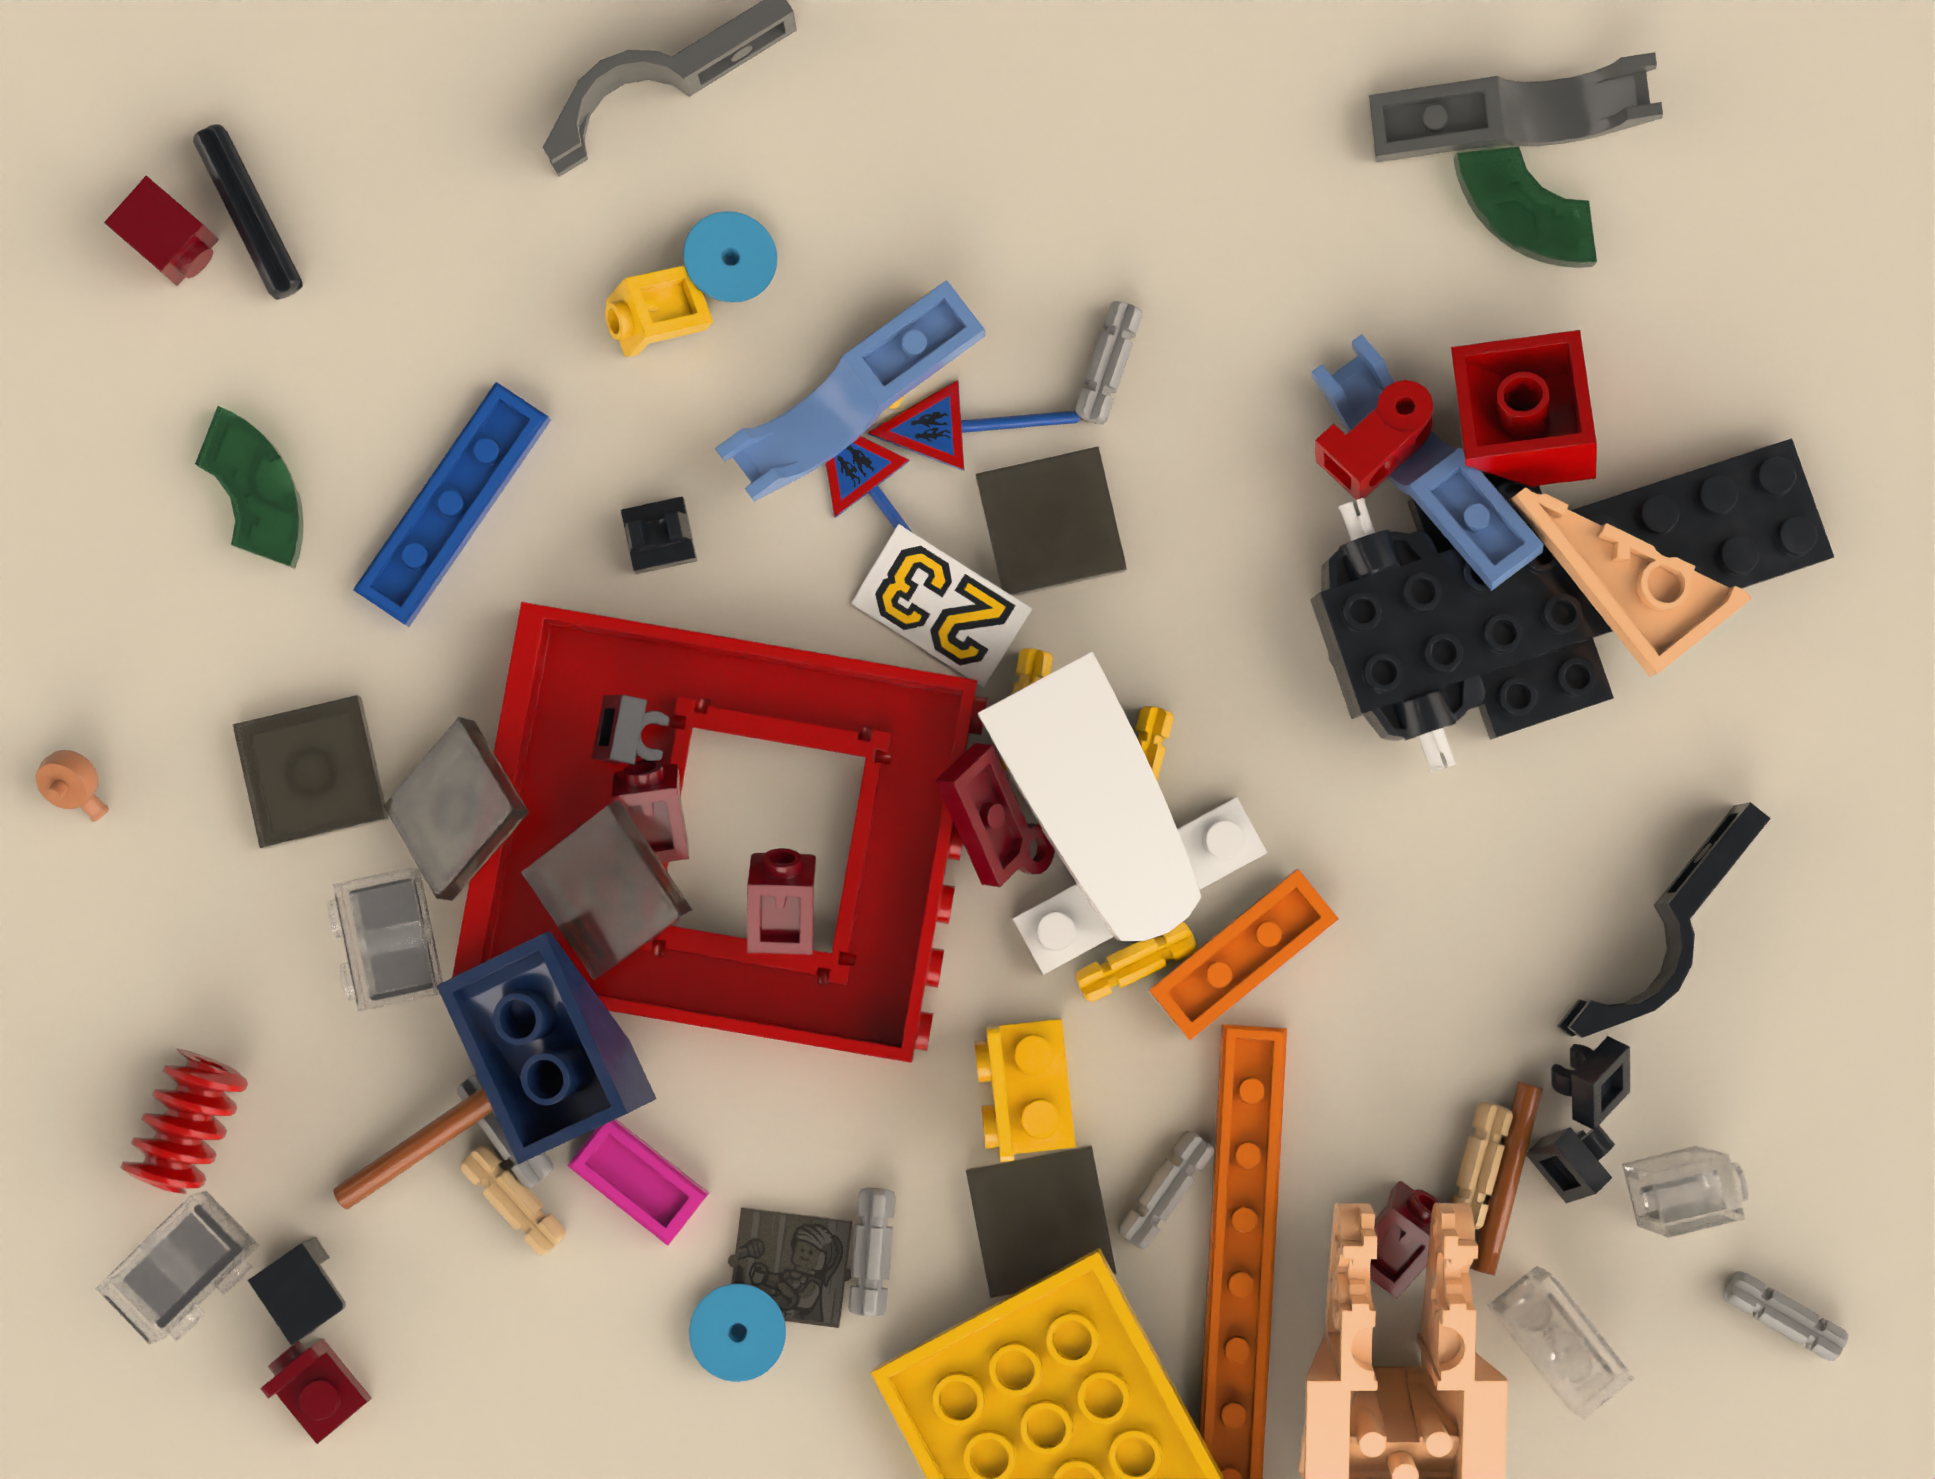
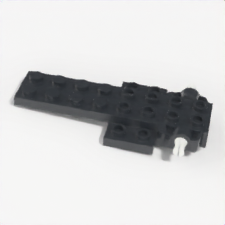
[1310,438,1834,773]

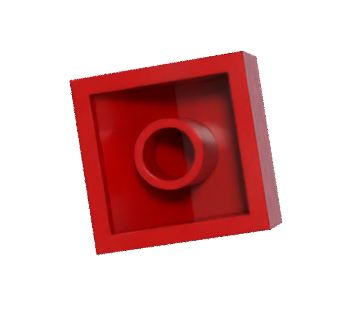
[1451,330,1597,487]

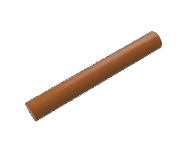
[1470,1082,1543,1276]
[333,1087,493,1209]

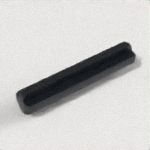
[193,124,303,300]

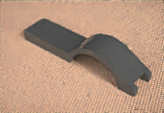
[543,0,797,177]
[1369,52,1663,162]

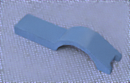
[715,280,986,502]
[1311,334,1544,591]

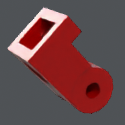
[1315,380,1434,500]

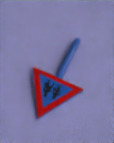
[868,380,1081,472]
[825,436,913,533]

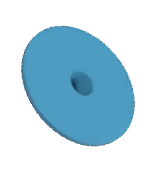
[683,211,777,303]
[689,1283,786,1382]

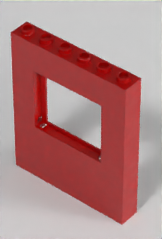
[452,602,988,1063]

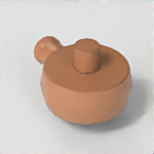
[36,750,109,822]

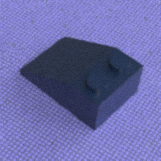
[437,931,657,1164]

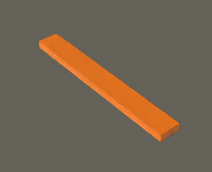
[1198,1024,1287,1479]

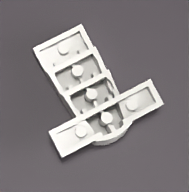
[978,652,1267,975]

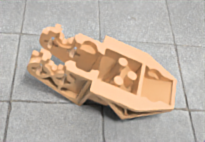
[1298,1203,1508,1479]

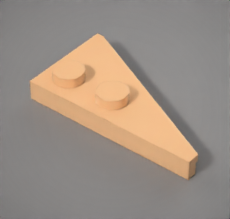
[1509,487,1752,677]

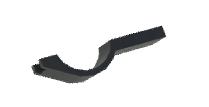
[1557,802,1771,1038]

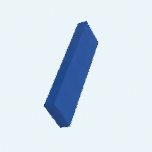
[353,382,551,627]

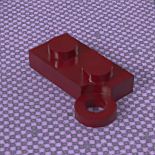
[935,743,1055,887]

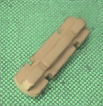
[1451,1102,1513,1229]
[460,1144,566,1256]

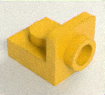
[605,265,713,357]

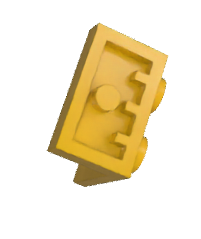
[974,1019,1076,1162]

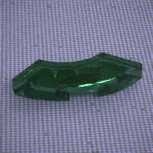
[1453,146,1597,268]
[195,406,304,569]

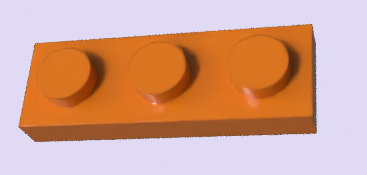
[1148,869,1339,1040]

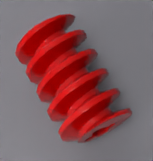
[120,1048,248,1194]

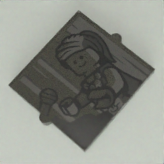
[728,1207,853,1328]

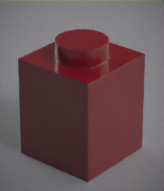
[104,175,219,286]

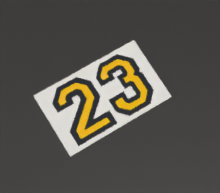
[851,524,1032,688]

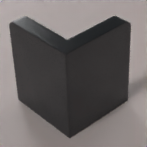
[248,1237,346,1345]

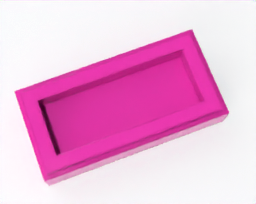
[567,1119,709,1246]

